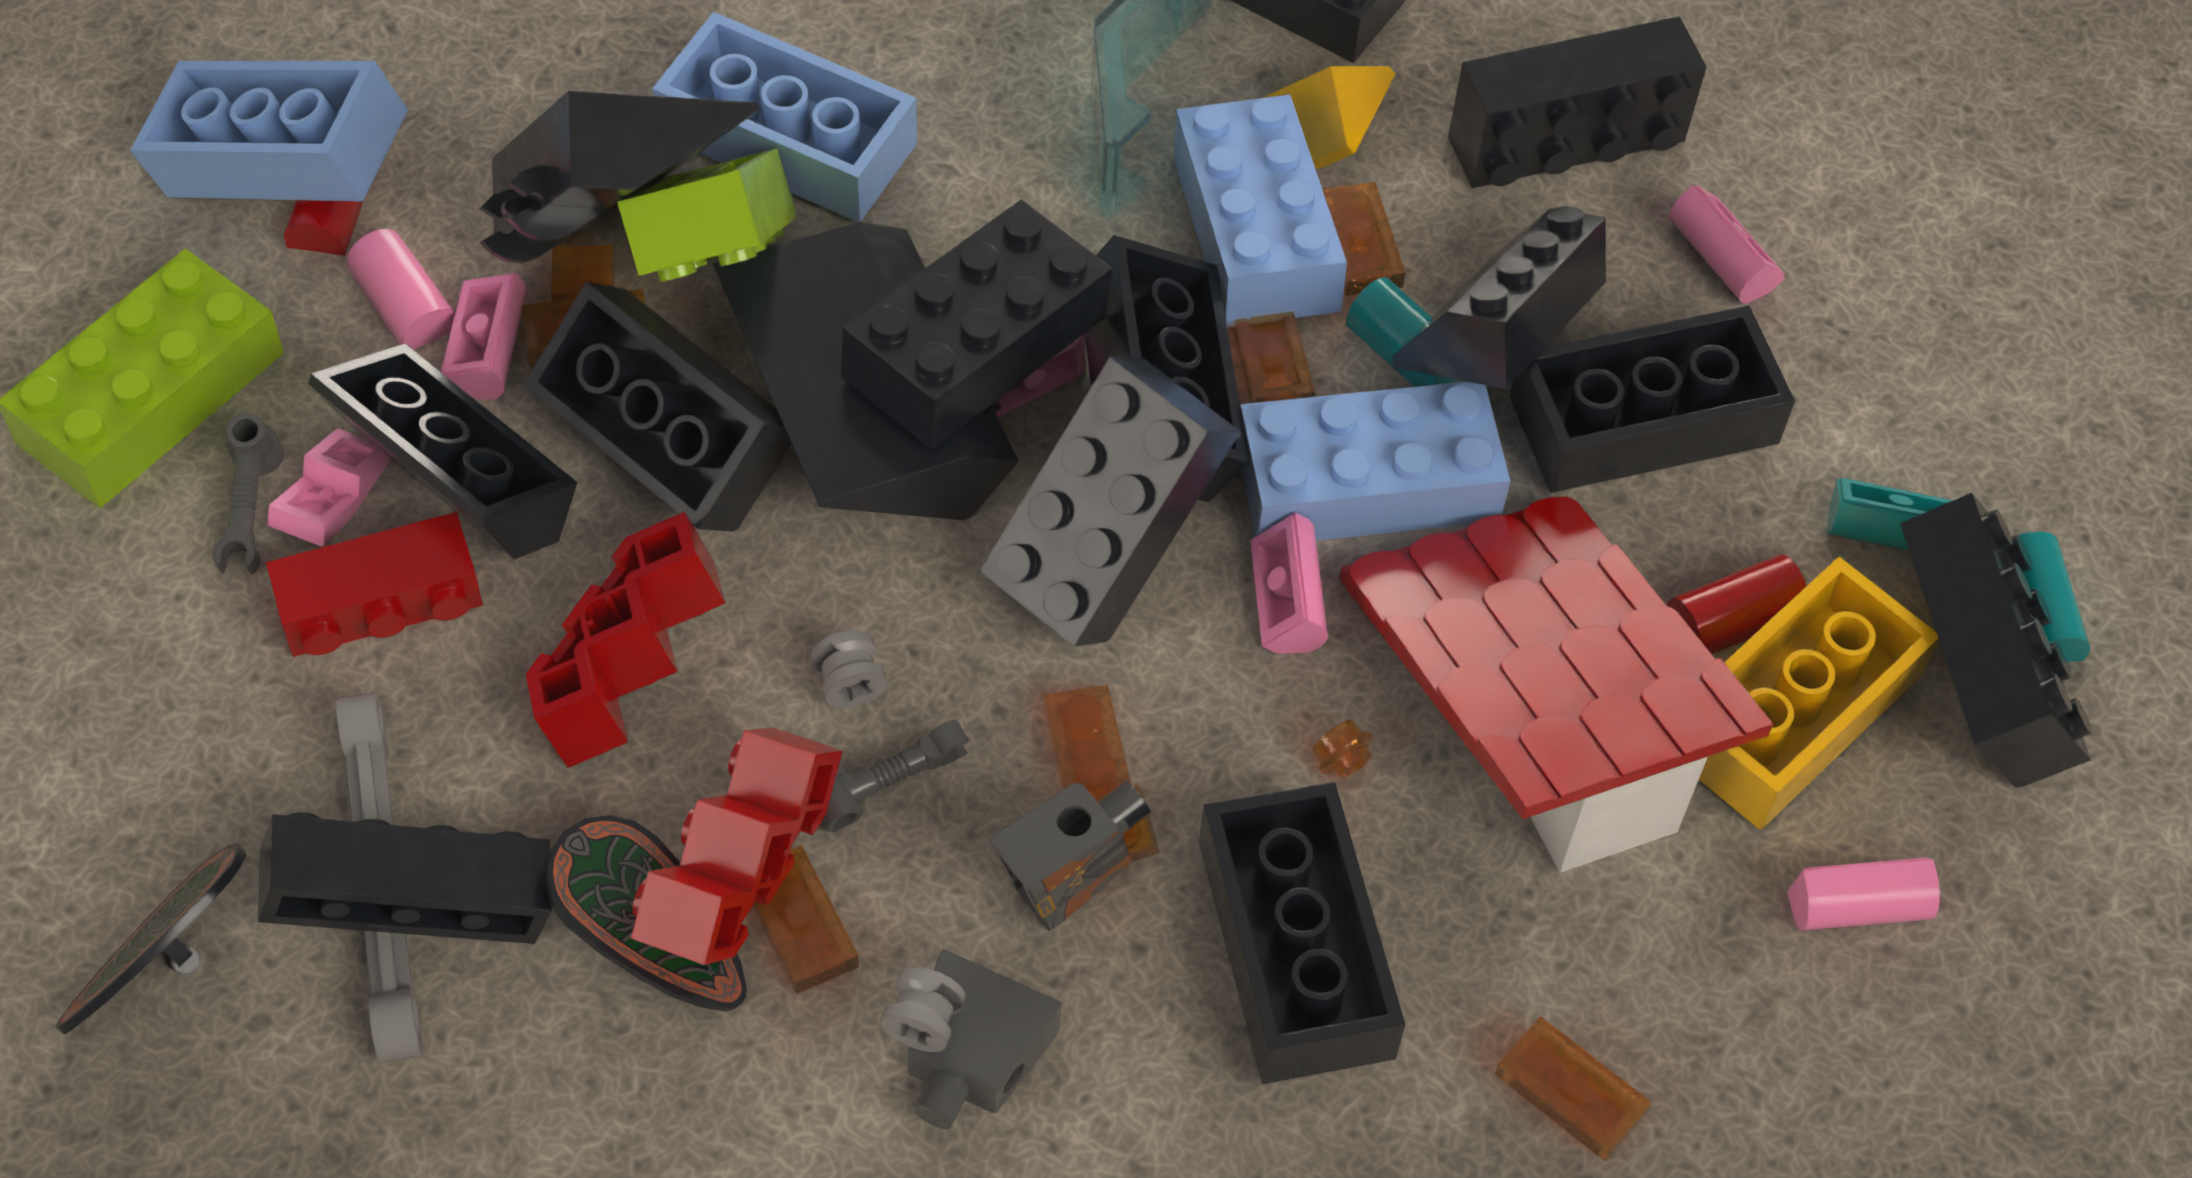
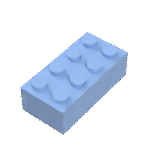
[652,12,917,222]
[130,61,408,201]
[1174,95,1347,328]
[1240,382,1511,541]

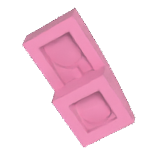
[267,428,391,547]

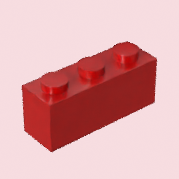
[266,511,483,657]

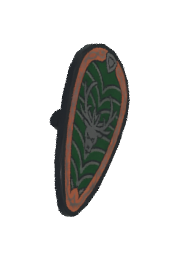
[544,815,747,1012]
[55,843,247,1035]

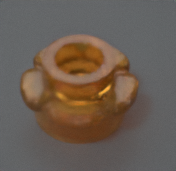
[1312,719,1373,779]

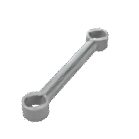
[336,692,423,1064]

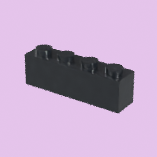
[258,812,552,944]

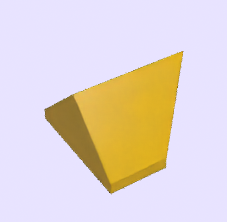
[1263,66,1396,169]

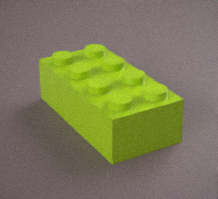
[617,148,797,282]
[0,248,284,508]

